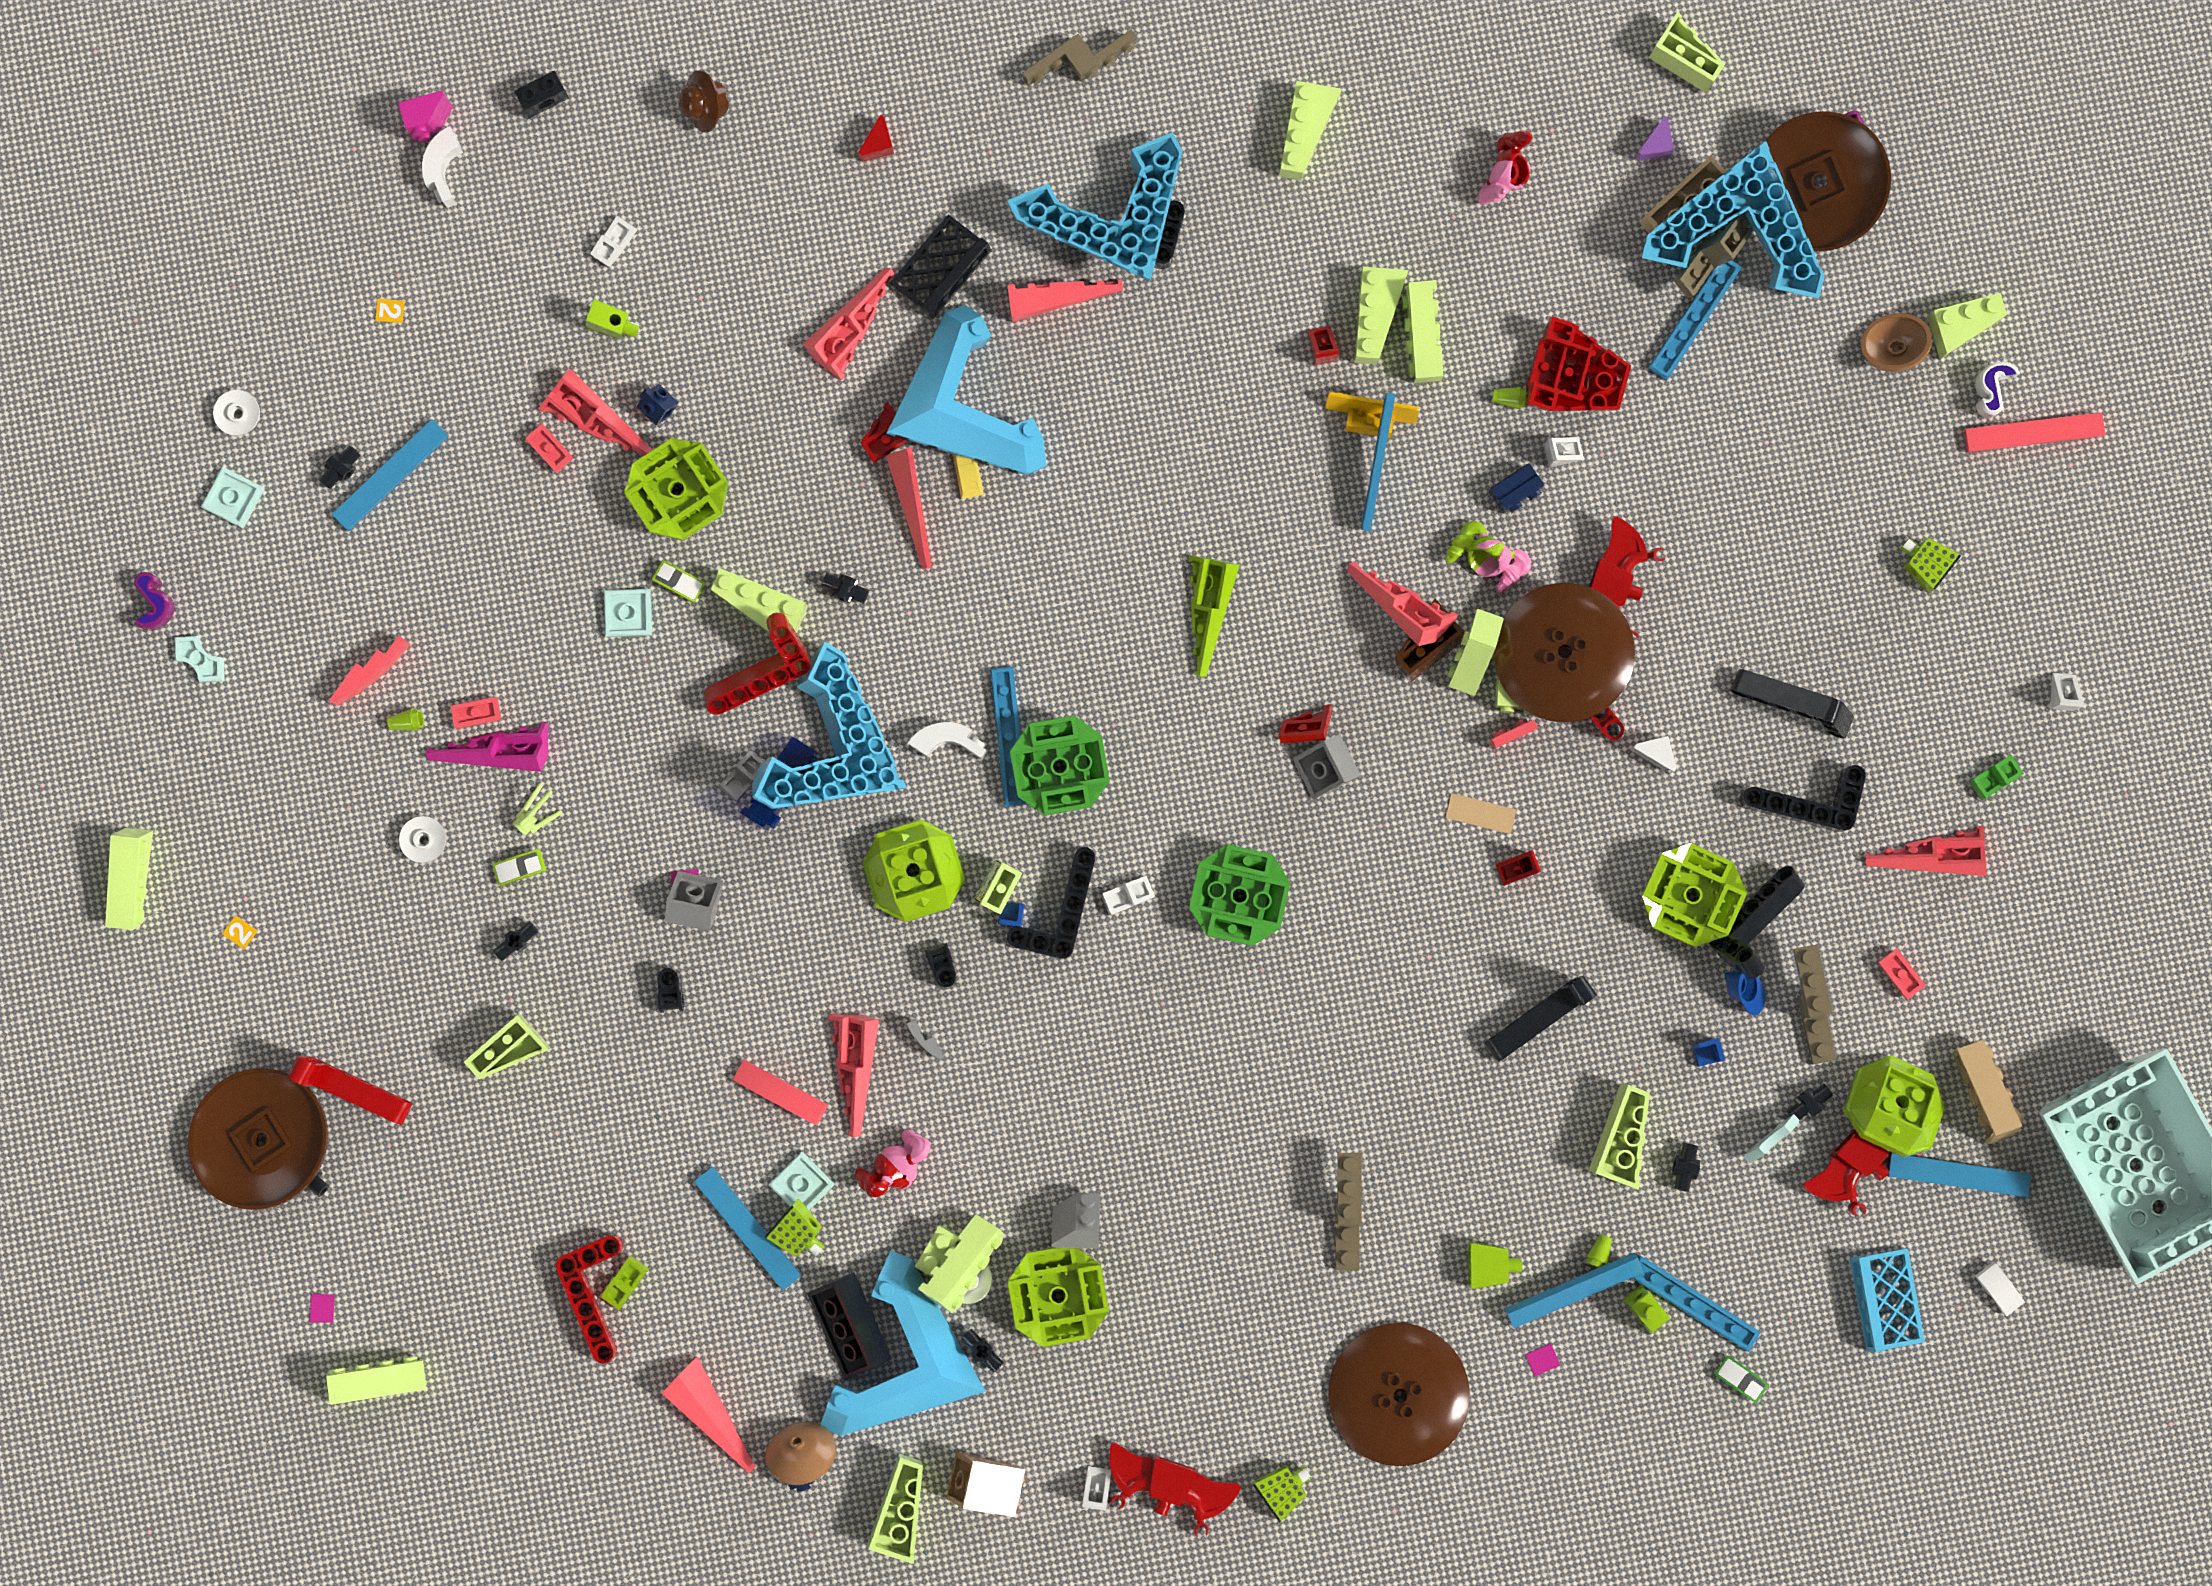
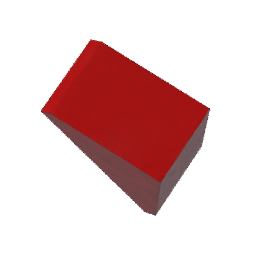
[858,114,894,162]
[1308,326,1339,365]
[1495,850,1541,886]

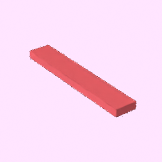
[1964,413,2106,453]

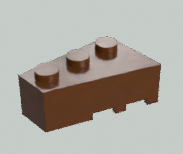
[1395,598,1464,682]

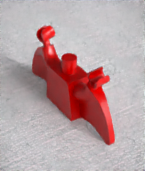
[1589,516,1665,638]
[1802,1101,1922,1217]
[1109,1442,1241,1537]

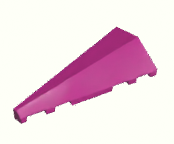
[426,722,548,772]

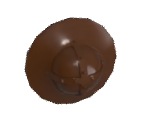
[678,70,729,133]

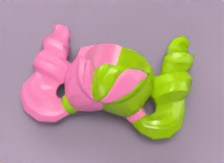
[1445,520,1531,595]

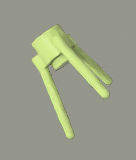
[513,783,562,835]

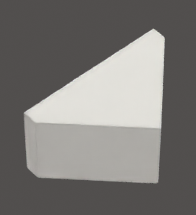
[1544,437,1584,468]
[2050,673,2084,711]
[1631,736,1676,774]
[1082,1466,1111,1511]

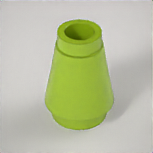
[1493,387,1527,409]
[387,708,424,731]
[1585,1234,1613,1269]

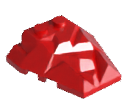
[1526,316,1631,411]

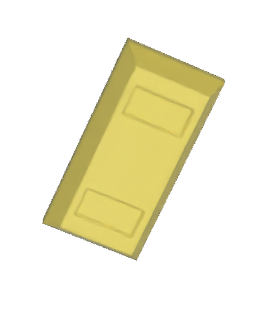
[953,454,984,499]

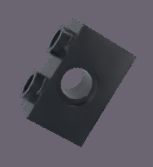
[514,70,569,119]

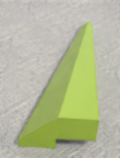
[1189,555,1240,677]

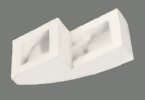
[590,216,637,267]
[1101,876,1155,916]
[1975,1262,2025,1316]

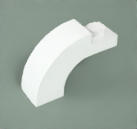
[422,126,463,208]
[908,722,987,760]

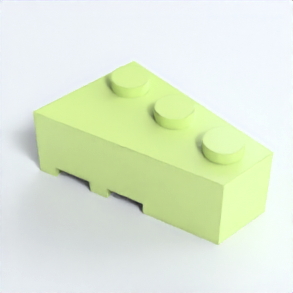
[1649,11,1725,94]
[1927,293,2007,360]
[1447,609,1504,696]
[464,1013,550,1080]

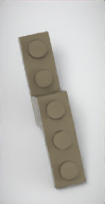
[1023,29,1137,87]
[1674,213,1754,299]
[1793,944,1836,1065]
[1335,1153,1362,1271]

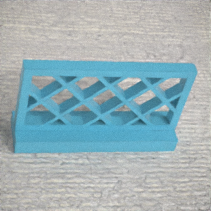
[1850,1248,1925,1352]

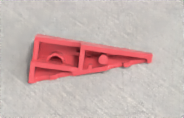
[803,267,895,380]
[1008,280,1123,322]
[538,369,653,456]
[886,447,932,569]
[1347,562,1458,646]
[1866,826,1986,876]
[828,1014,879,1137]
[662,1357,756,1473]

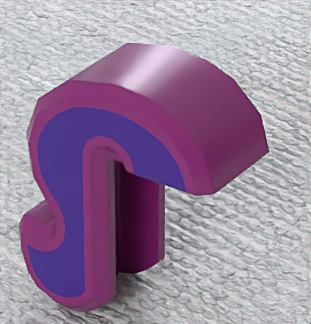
[134,572,175,631]

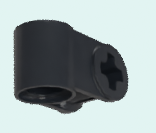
[925,942,958,989]
[657,968,684,1013]

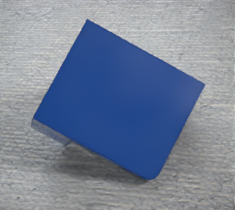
[998,902,1025,927]
[1692,1038,1725,1067]

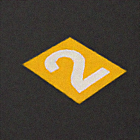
[375,299,405,323]
[222,915,258,950]

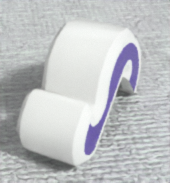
[1975,362,2020,419]

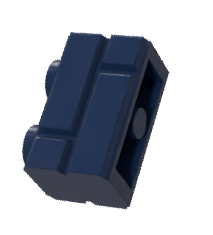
[1489,463,1544,514]

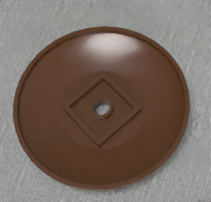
[1765,111,1891,251]
[1494,583,1635,723]
[188,1068,328,1210]
[1328,1323,1470,1466]

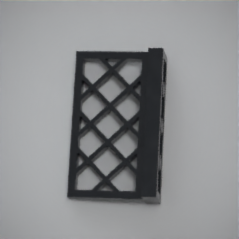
[890,214,992,319]

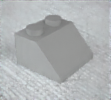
[1292,734,1361,800]
[665,871,723,931]
[1051,1193,1100,1249]

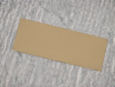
[1445,793,1517,834]

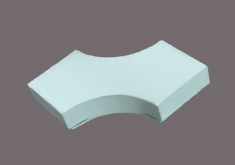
[174,636,225,683]
[1744,1114,1799,1163]

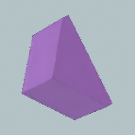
[1634,116,1674,161]

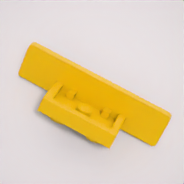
[1326,392,1419,439]

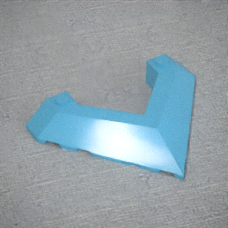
[1007,132,1183,282]
[1641,141,1825,299]
[886,305,1047,475]
[752,642,907,809]
[820,1250,986,1436]

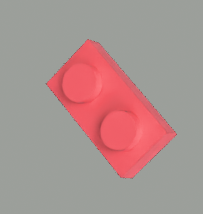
[525,424,574,473]
[451,697,502,729]
[1489,719,1538,750]
[1877,948,1926,1000]

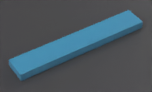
[1647,260,1742,381]
[1361,392,1395,531]
[332,419,449,531]
[990,667,1028,807]
[1887,1153,2031,1197]
[694,1166,802,1291]
[1505,1253,1644,1328]
[1633,1255,1761,1352]

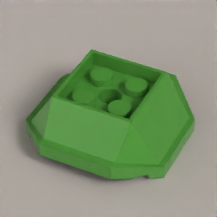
[1010,716,1110,816]
[1189,844,1290,946]

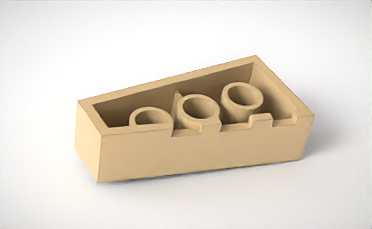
[1640,155,1726,233]
[1953,1040,2023,1146]

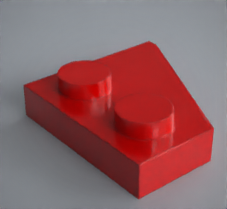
[860,402,909,463]
[1279,704,1332,743]

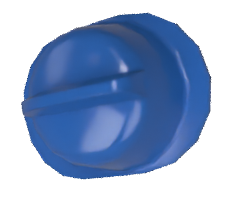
[1725,970,1766,1015]

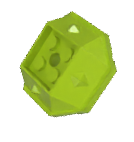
[624,438,728,541]
[863,819,966,923]
[1641,843,1747,947]
[1843,1055,1945,1158]
[1007,1248,1109,1347]

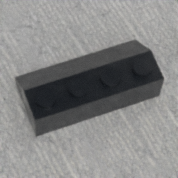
[807,1272,892,1380]

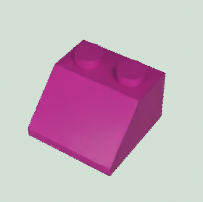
[398,90,453,143]

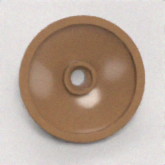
[1861,313,1932,372]
[765,1422,836,1485]

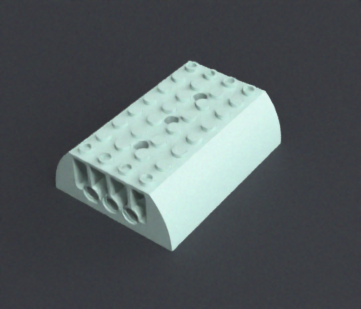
[2039,1049,2212,1285]

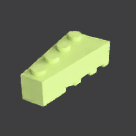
[1279,81,1342,180]
[1354,267,1409,365]
[1401,280,1443,383]
[711,568,808,633]
[105,828,153,930]
[1588,1083,1650,1190]
[918,1214,1004,1313]
[326,1356,426,1405]
[867,1453,923,1564]

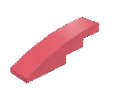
[329,636,410,706]
[733,1059,828,1125]

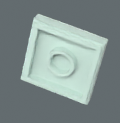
[201,466,265,529]
[604,589,652,637]
[769,1151,835,1210]

